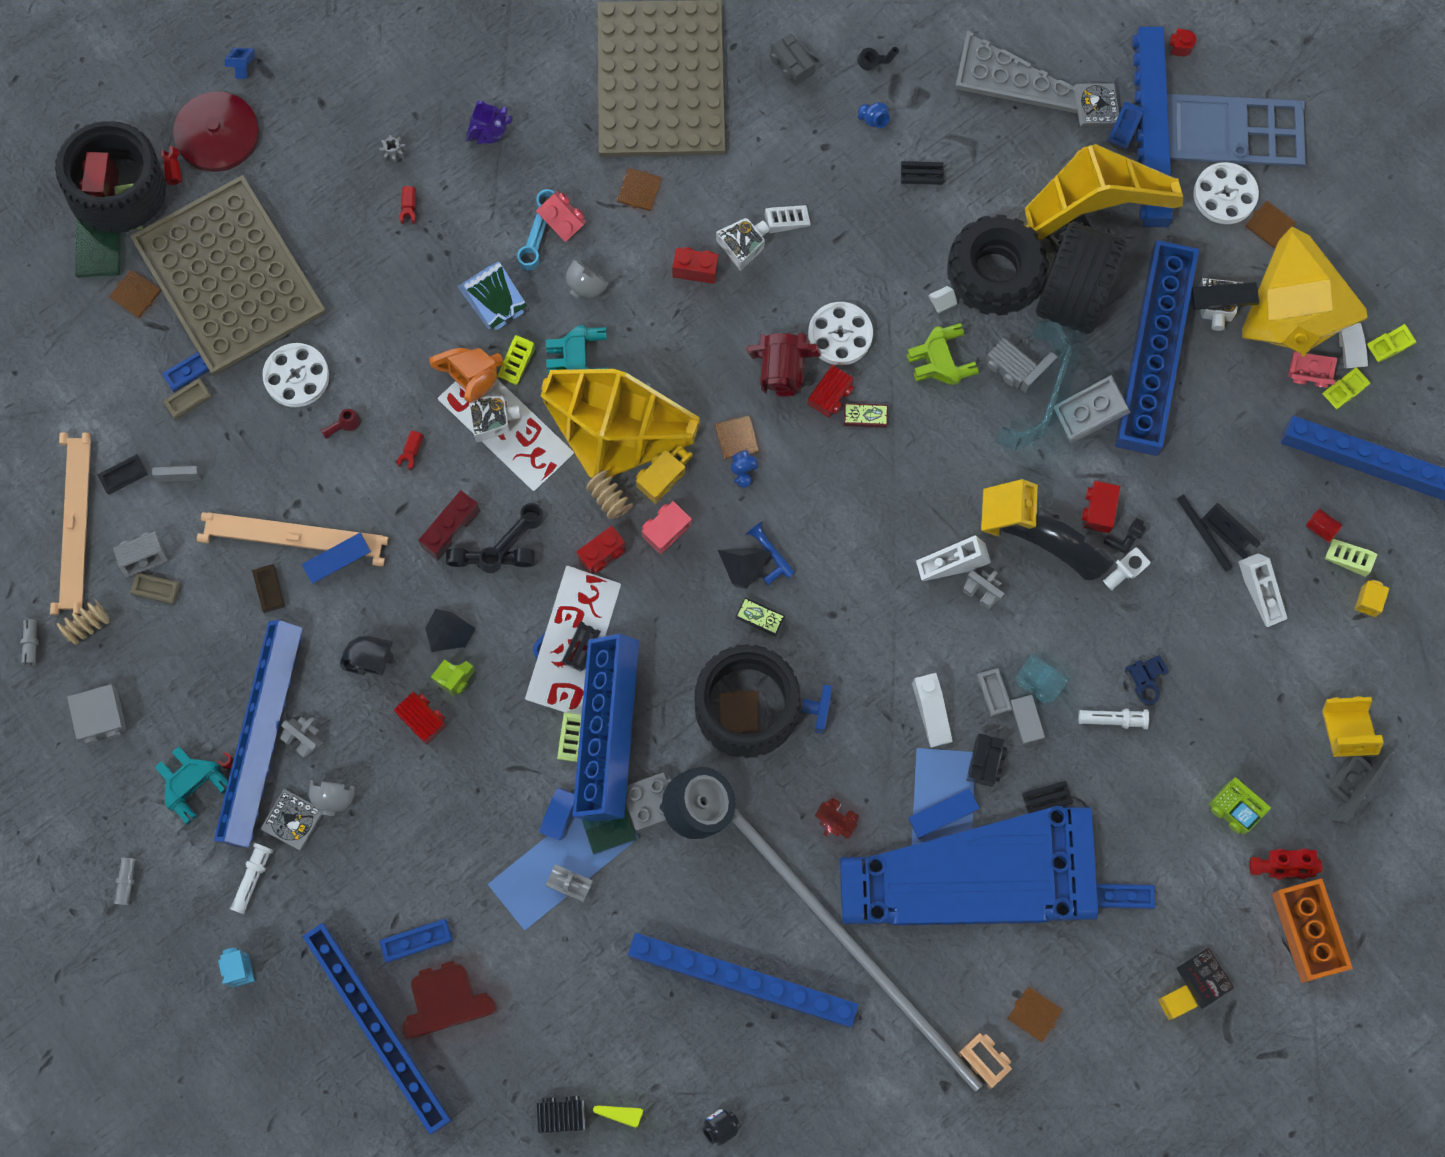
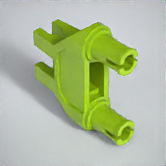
[906,323,979,385]

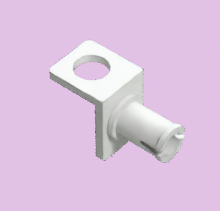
[1102,548,1150,591]

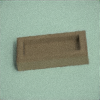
[163,378,212,420]
[130,573,181,605]

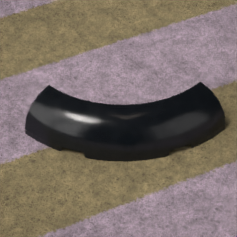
[1002,511,1114,580]

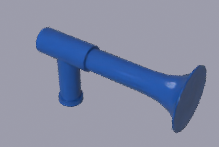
[745,521,795,586]

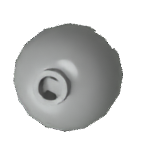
[566,259,609,300]
[308,780,356,816]

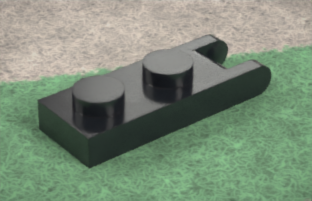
[1201,503,1261,559]

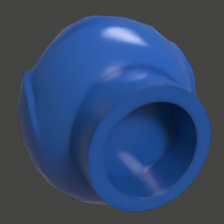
[858,102,890,128]
[731,450,758,488]

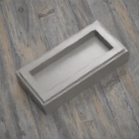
[1020,352,1057,393]
[152,466,202,482]
[976,668,1013,717]
[1010,695,1045,745]

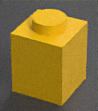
[1354,580,1389,618]
[1158,985,1198,1020]

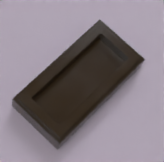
[252,564,286,613]

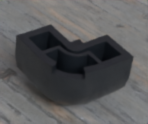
[340,636,394,676]

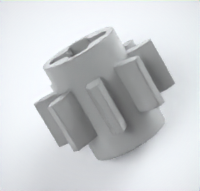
[379,135,406,163]

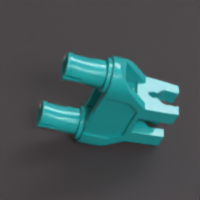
[545,325,608,374]
[155,746,229,825]

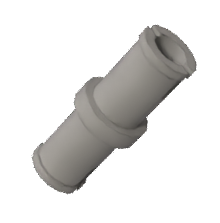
[20,619,39,666]
[114,858,136,905]

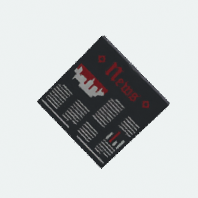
[1176,948,1234,1009]

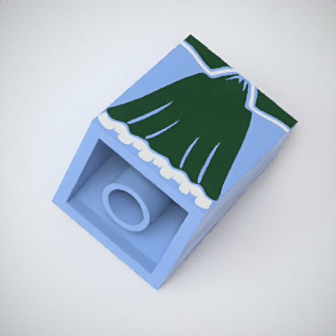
[457,262,527,330]

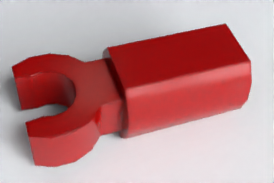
[161,146,182,185]
[399,186,416,224]
[397,430,424,471]

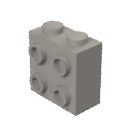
[67,684,127,745]
[626,772,671,834]

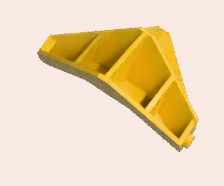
[1024,144,1183,240]
[1242,227,1368,357]
[541,369,700,478]

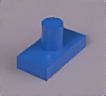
[225,48,255,79]
[1108,101,1145,149]
[801,685,833,734]

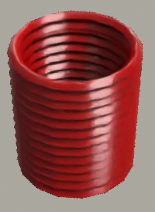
[1305,508,1343,543]

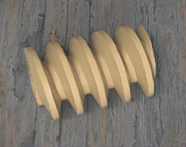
[586,470,633,519]
[57,599,110,645]

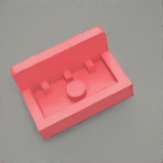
[536,191,586,242]
[1288,351,1337,388]

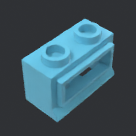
[218,948,255,988]

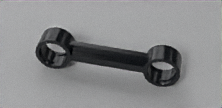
[479,503,543,573]
[446,548,535,567]

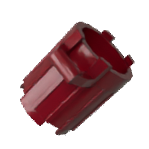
[746,333,822,397]

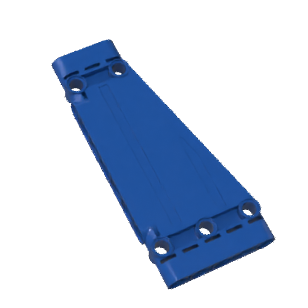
[840,806,1098,925]

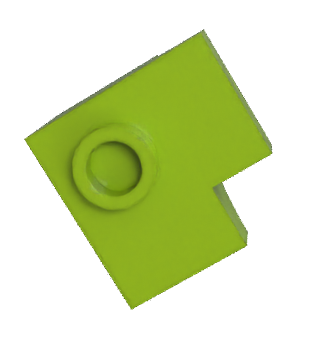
[431,659,475,697]

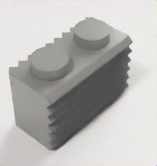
[986,337,1037,388]
[113,531,167,577]

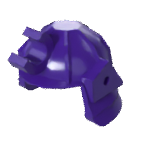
[465,100,513,144]

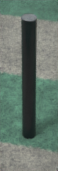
[1177,495,1233,572]

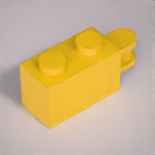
[636,444,693,504]

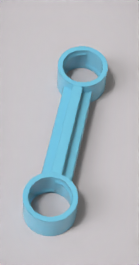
[517,189,555,270]

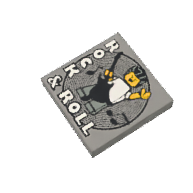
[1074,83,1119,126]
[261,789,322,851]

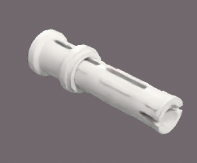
[1078,709,1149,730]
[230,843,274,914]

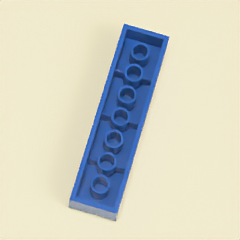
[572,634,639,822]

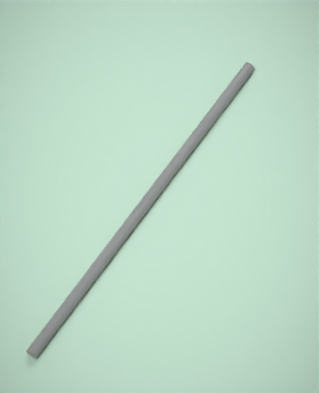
[731,808,984,1092]

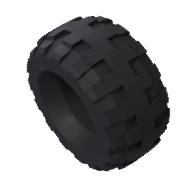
[947,215,1048,316]

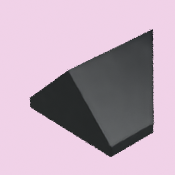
[718,548,771,589]
[425,609,475,652]

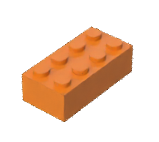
[1272,878,1353,983]

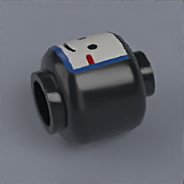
[703,1109,739,1145]

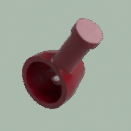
[320,409,361,439]

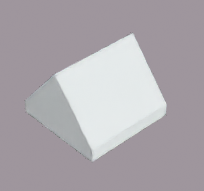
[928,286,957,314]

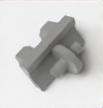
[962,570,1005,610]
[280,717,324,757]
[545,864,593,903]

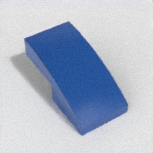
[539,787,574,841]

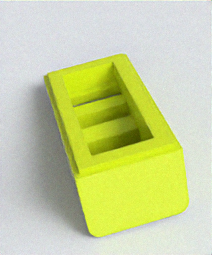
[497,335,536,385]
[593,1106,644,1128]

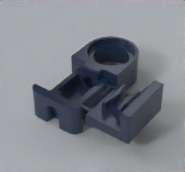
[1124,655,1169,706]

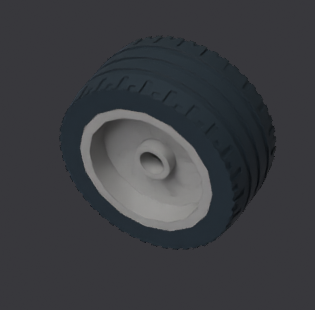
[662,767,736,839]

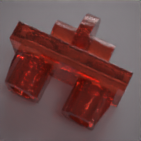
[815,798,859,839]

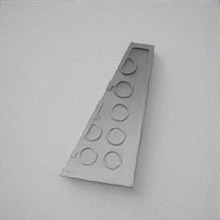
[955,30,1078,114]

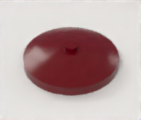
[173,92,259,172]

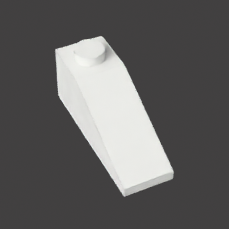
[916,535,991,581]
[1238,553,1287,627]
[912,673,953,748]

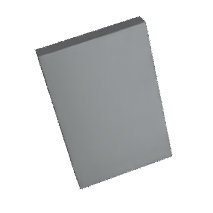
[1053,375,1131,443]

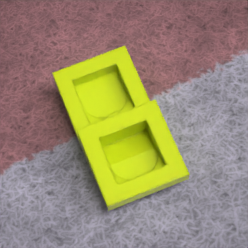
[1367,324,1416,363]
[1322,367,1370,410]

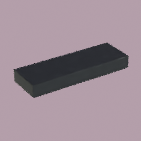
[1191,282,1260,310]

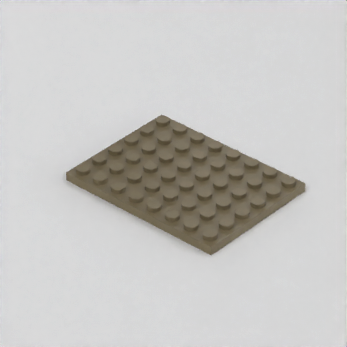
[598,0,725,157]
[130,175,327,376]

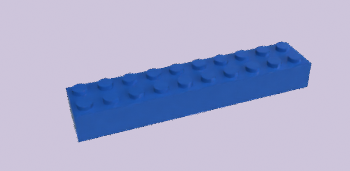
[1114,240,1199,456]

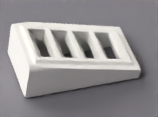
[765,205,811,234]

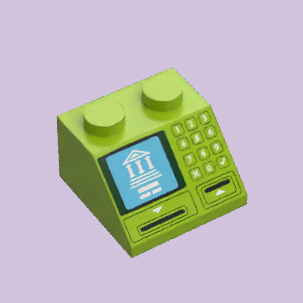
[1208,777,1271,835]

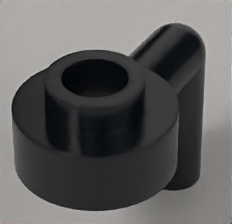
[857,47,899,71]
[1103,518,1146,553]

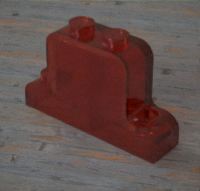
[402,961,498,1040]

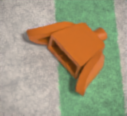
[429,348,503,403]

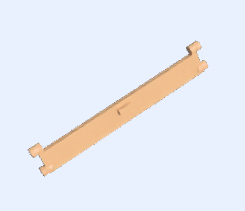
[50,432,91,616]
[197,512,389,567]

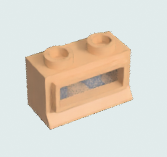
[957,1033,1012,1089]

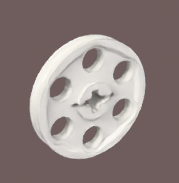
[1193,162,1259,224]
[808,302,873,365]
[263,343,329,407]

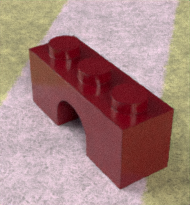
[418,490,480,560]

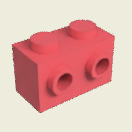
[642,501,692,555]

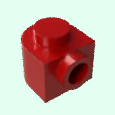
[1169,28,1197,57]

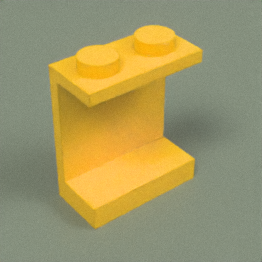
[981,479,1038,536]
[1322,696,1384,757]

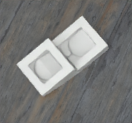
[1339,323,1368,368]

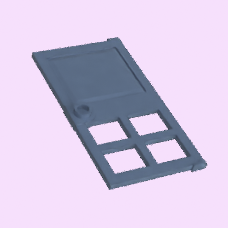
[1167,93,1306,167]

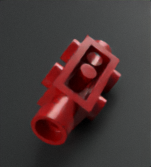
[1249,848,1322,880]

